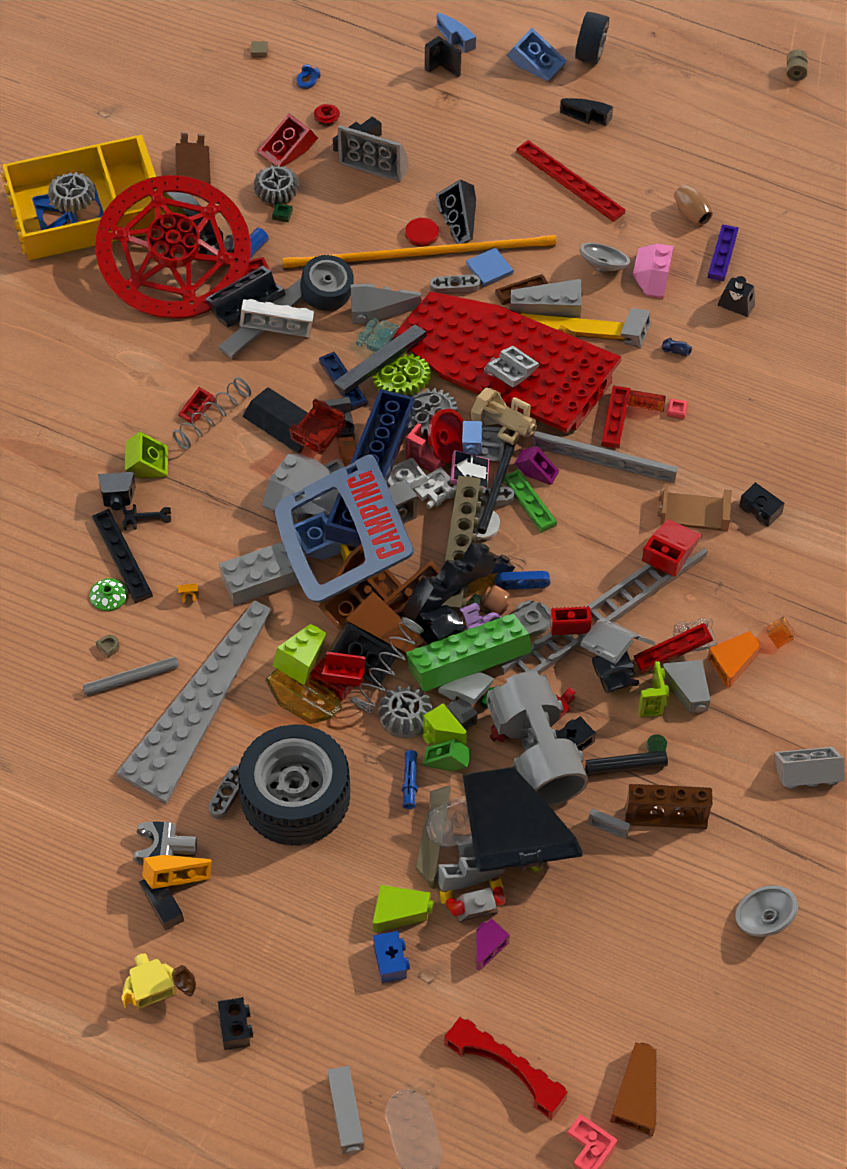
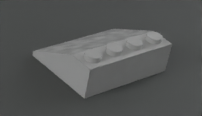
[338,125,408,182]

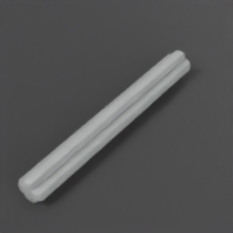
[83,657,178,695]

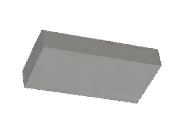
[588,808,630,839]

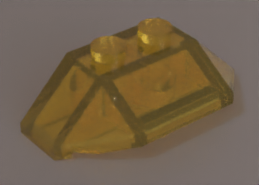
[265,669,342,724]

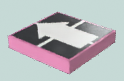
[450,450,489,488]

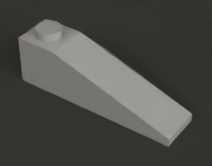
[351,284,421,324]

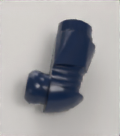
[662,338,692,356]

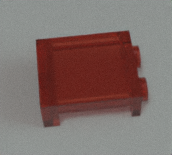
[289,399,346,455]

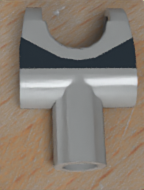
[133,821,197,865]

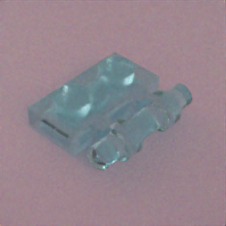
[356,318,399,352]

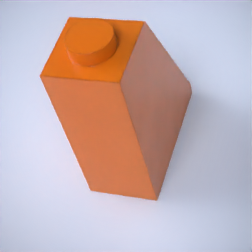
[707,631,760,688]

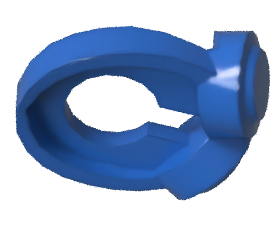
[297,64,321,89]

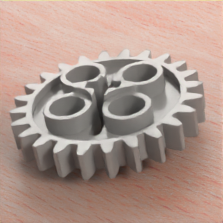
[408,388,458,438]

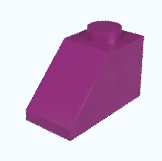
[514,446,559,485]
[476,918,510,971]

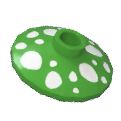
[89,578,128,611]

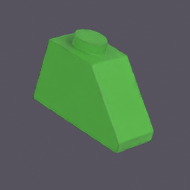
[423,739,471,772]

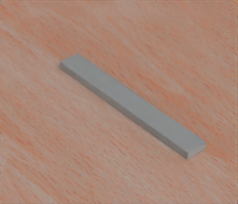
[219,278,304,359]
[533,431,678,483]

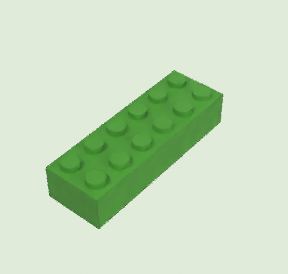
[406,614,532,692]

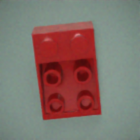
[642,519,702,577]

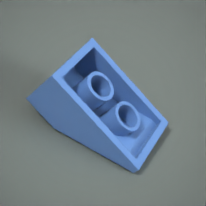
[507,28,567,81]

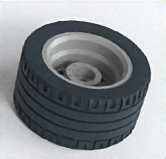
[238,724,350,845]

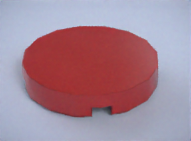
[405,218,439,247]

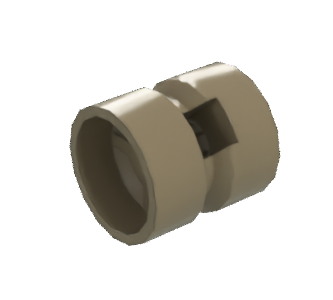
[787,50,808,81]

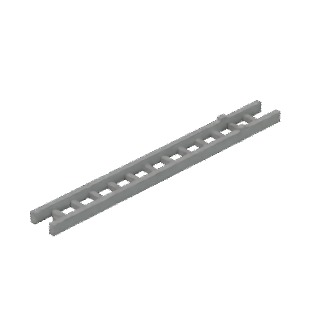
[501,548,707,675]

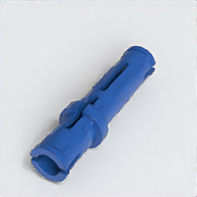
[402,750,418,810]

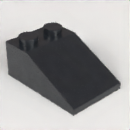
[325,622,398,687]

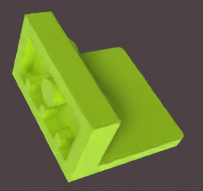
[638,662,669,718]

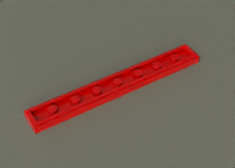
[516,140,626,222]

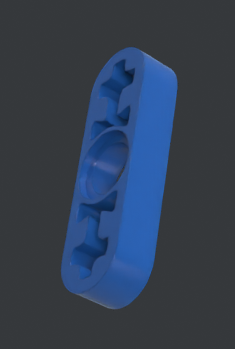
[495,571,551,590]

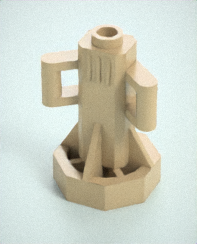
[471,388,537,445]

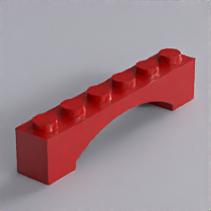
[444,1017,568,1120]

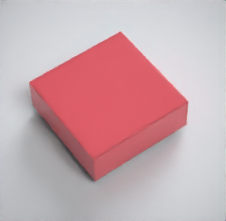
[667,398,688,419]

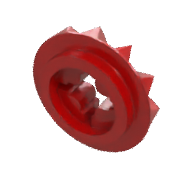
[314,104,340,125]

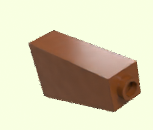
[345,592,424,656]
[610,1042,656,1137]

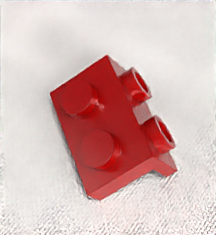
[321,652,366,686]

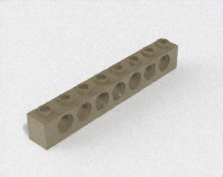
[441,476,484,617]

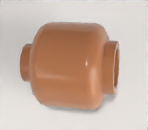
[481,585,511,614]

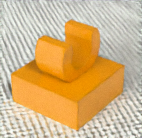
[178,583,198,603]

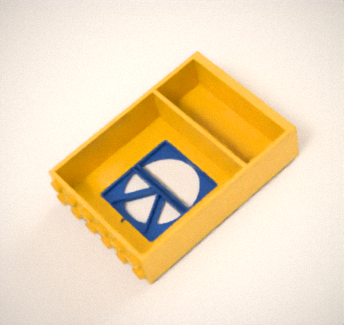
[1,135,169,261]

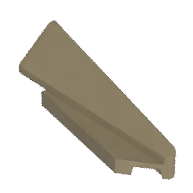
[416,786,451,889]

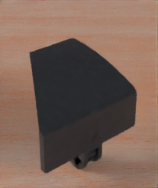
[463,767,583,872]

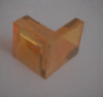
[767,616,795,649]

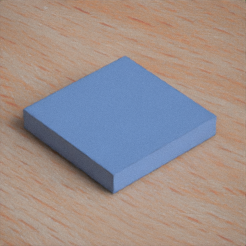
[466,248,514,287]

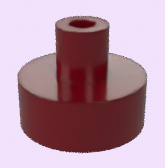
[490,724,510,742]

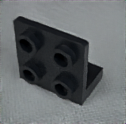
[424,36,461,77]

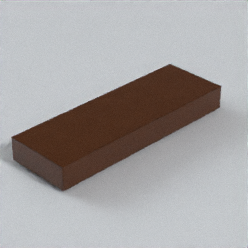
[495,274,549,305]

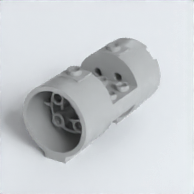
[486,671,588,806]

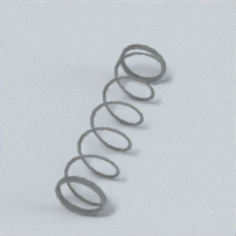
[173,377,251,449]
[350,617,423,713]

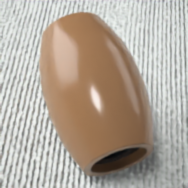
[674,184,713,226]

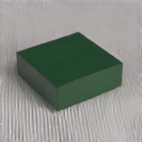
[272,203,293,222]

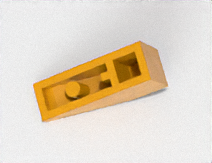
[142,855,212,889]

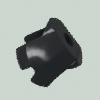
[419,605,465,644]
[592,651,639,693]

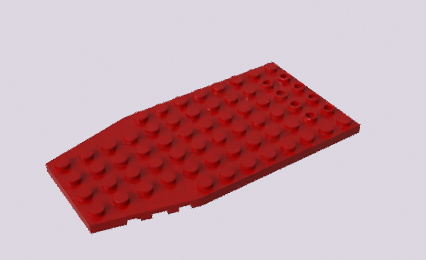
[392,291,621,433]

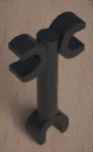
[122,504,171,530]

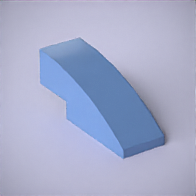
[436,13,476,53]

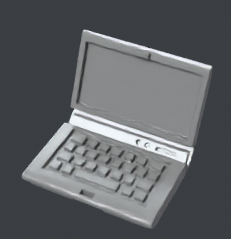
[580,619,656,664]

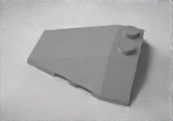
[262,454,339,518]

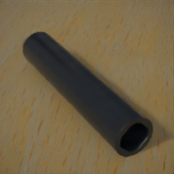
[585,750,668,776]

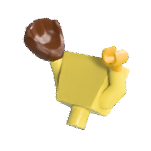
[121,954,196,1009]

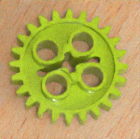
[372,353,431,396]

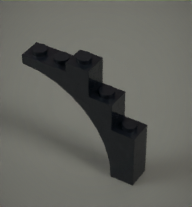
[400,543,515,628]

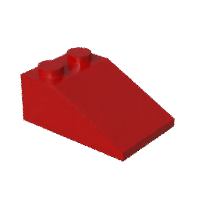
[257,113,318,167]

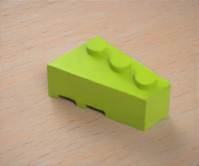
[272,624,326,685]

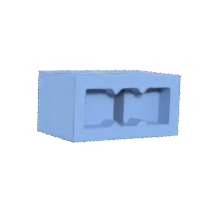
[462,421,482,455]

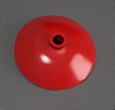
[428,409,464,464]

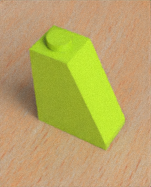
[373,885,434,932]

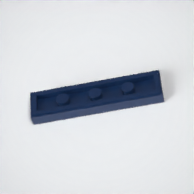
[319,351,368,411]

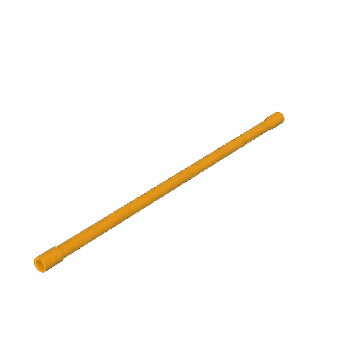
[282,235,556,268]

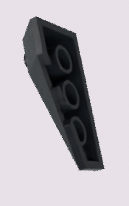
[436,179,476,244]

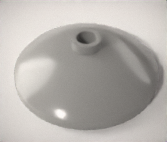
[580,242,630,272]
[736,885,798,937]

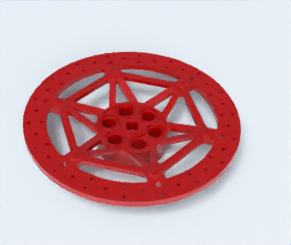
[95,175,251,319]

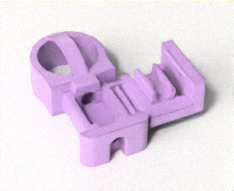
[460,603,502,631]

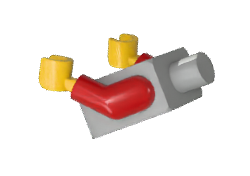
[440,876,505,922]

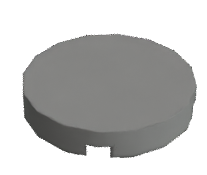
[514,600,551,636]

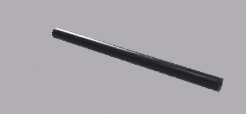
[477,430,517,534]

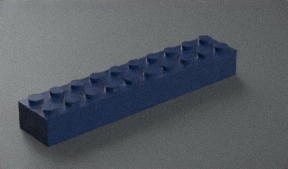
[325,389,415,547]

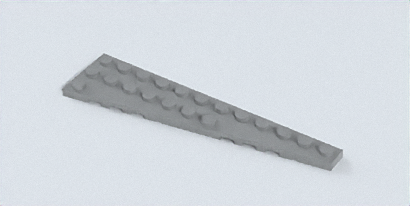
[117,600,271,805]

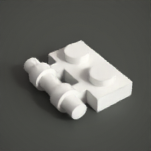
[412,467,457,509]

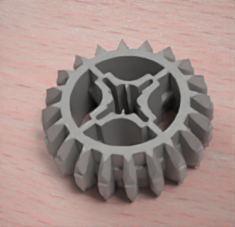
[254,165,299,205]
[48,172,95,214]

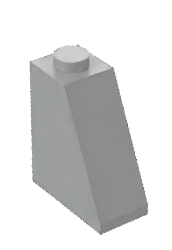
[662,660,711,713]

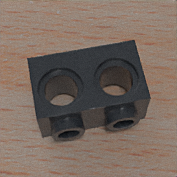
[218,997,254,1050]

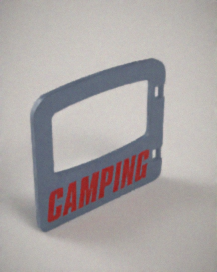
[275,455,414,603]

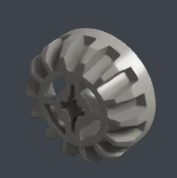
[379,685,432,738]

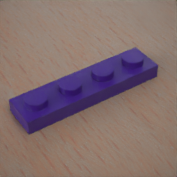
[708,224,739,282]

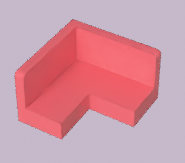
[406,423,446,473]
[567,1114,618,1169]

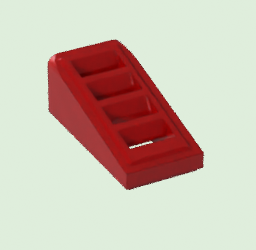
[178,387,215,424]

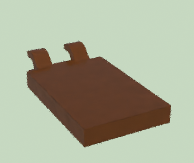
[175,132,211,184]

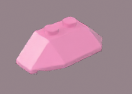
[633,243,674,299]

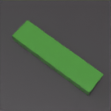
[504,469,557,533]

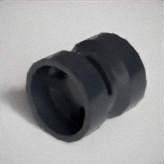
[336,420,355,446]

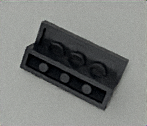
[205,266,286,328]
[242,387,324,453]

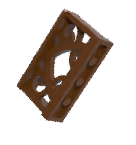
[625,784,713,829]

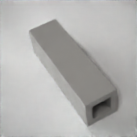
[327,1066,364,1155]

